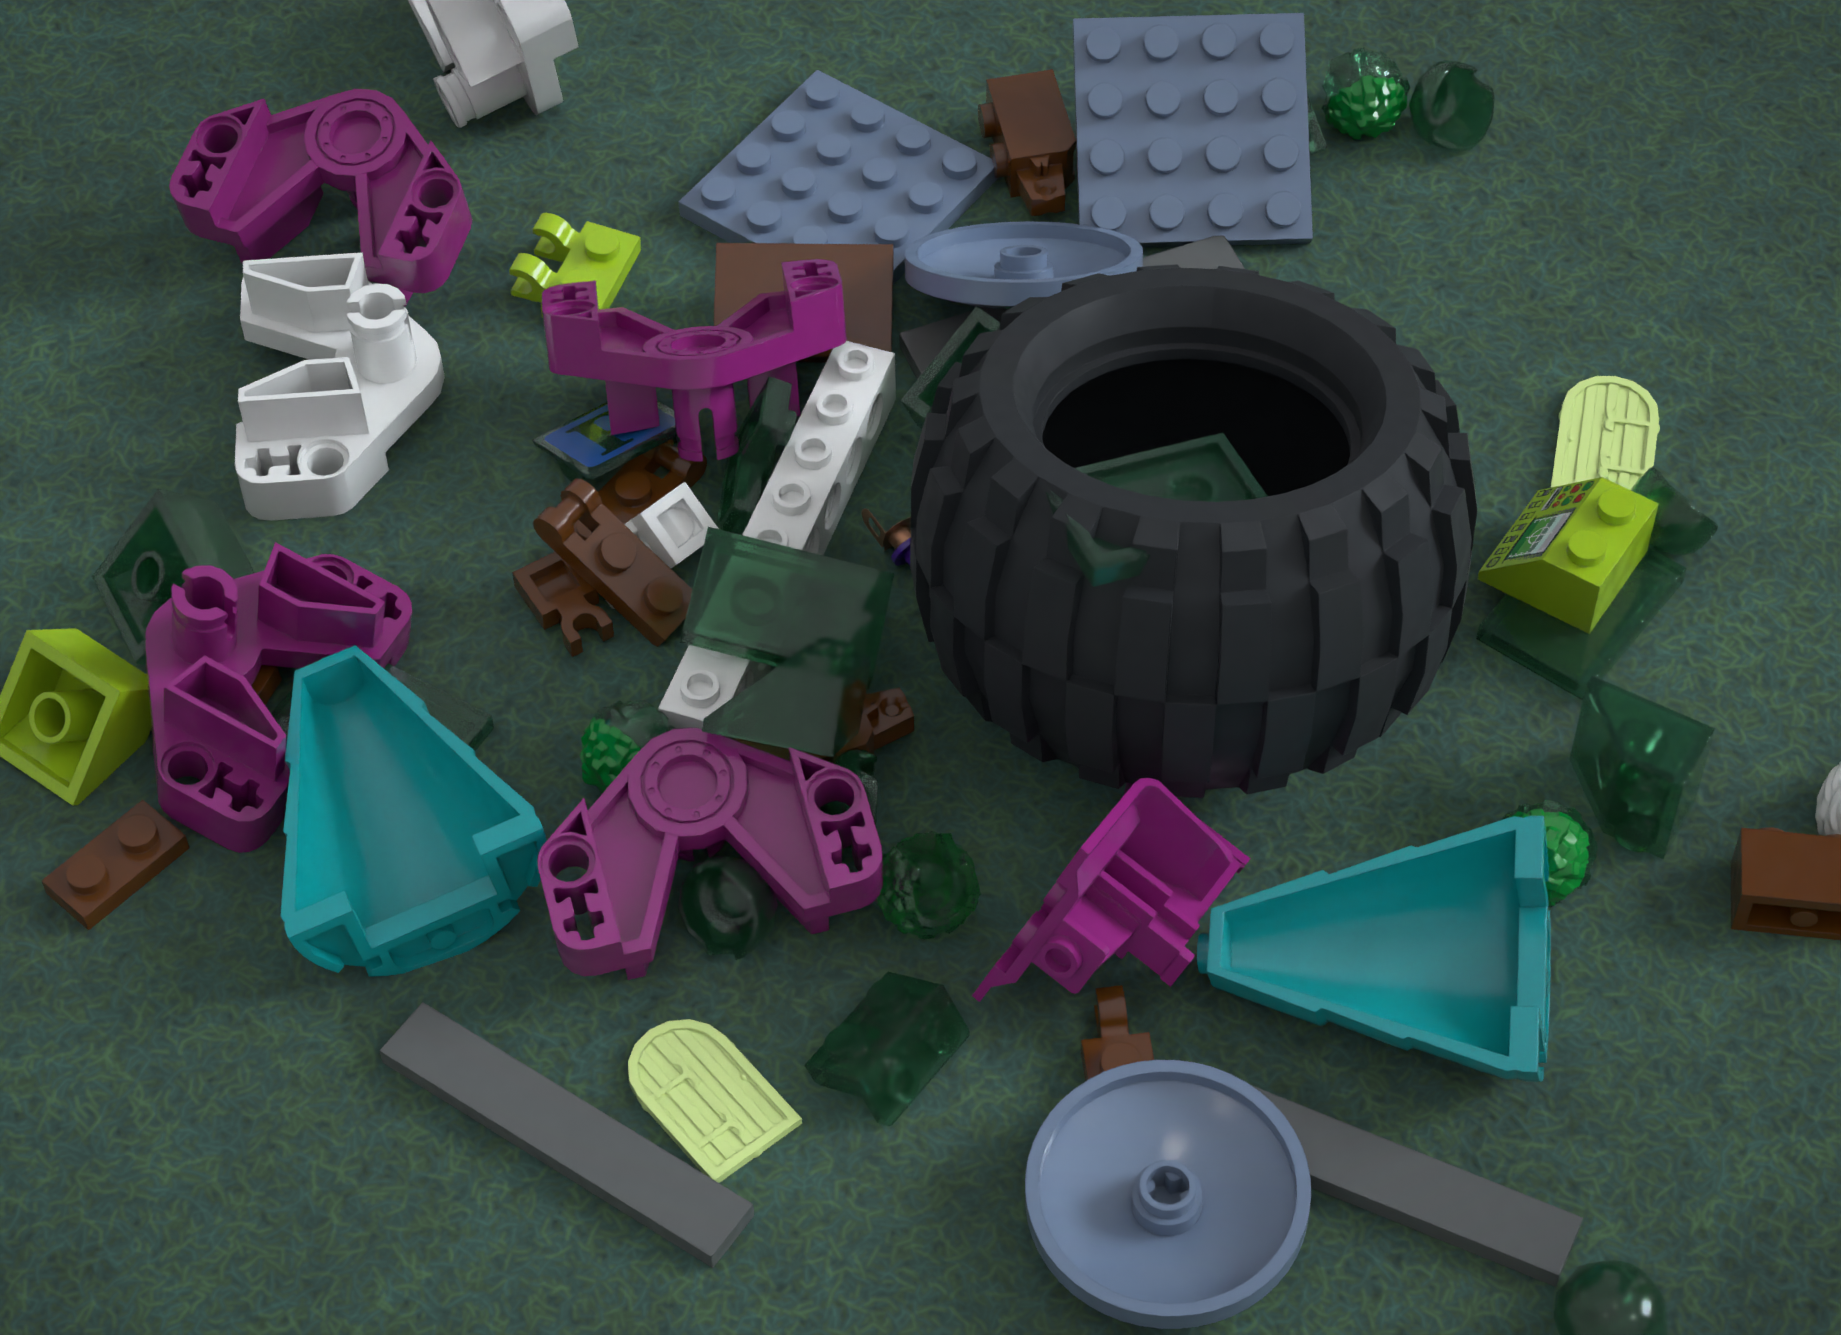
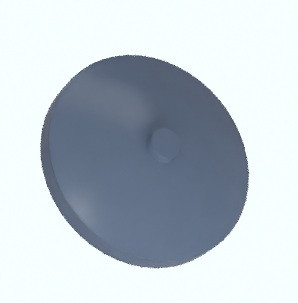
[905,221,1143,310]
[1025,1060,1311,1329]

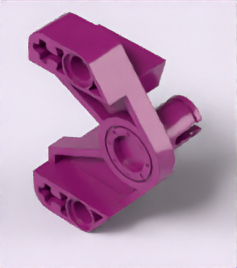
[169,89,472,306]
[542,259,847,462]
[146,542,412,853]
[538,728,883,980]

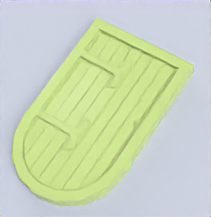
[1551,376,1660,499]
[628,1019,802,1183]

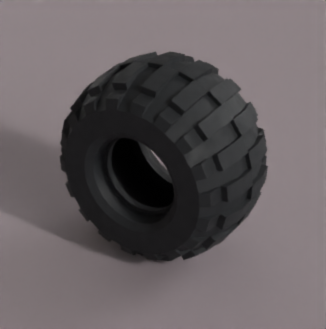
[910,264,1477,798]

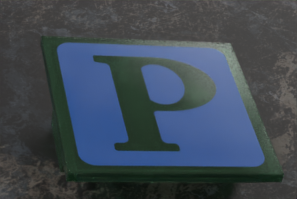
[533,401,677,482]

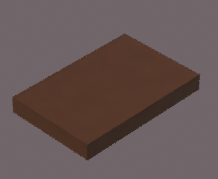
[714,243,894,363]

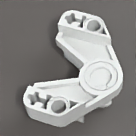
[408,0,579,128]
[235,253,445,521]

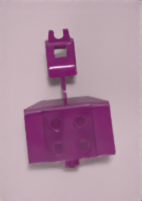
[972,778,1251,1002]

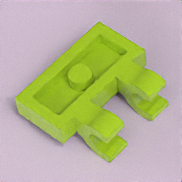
[509,213,641,318]

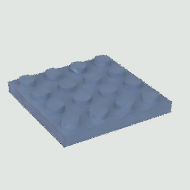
[1072,13,1313,248]
[679,70,998,285]

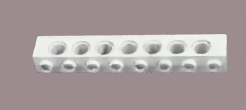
[658,341,896,738]

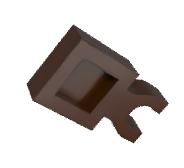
[512,552,614,657]

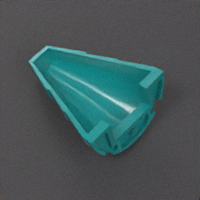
[280,645,547,977]
[1197,816,1551,1082]

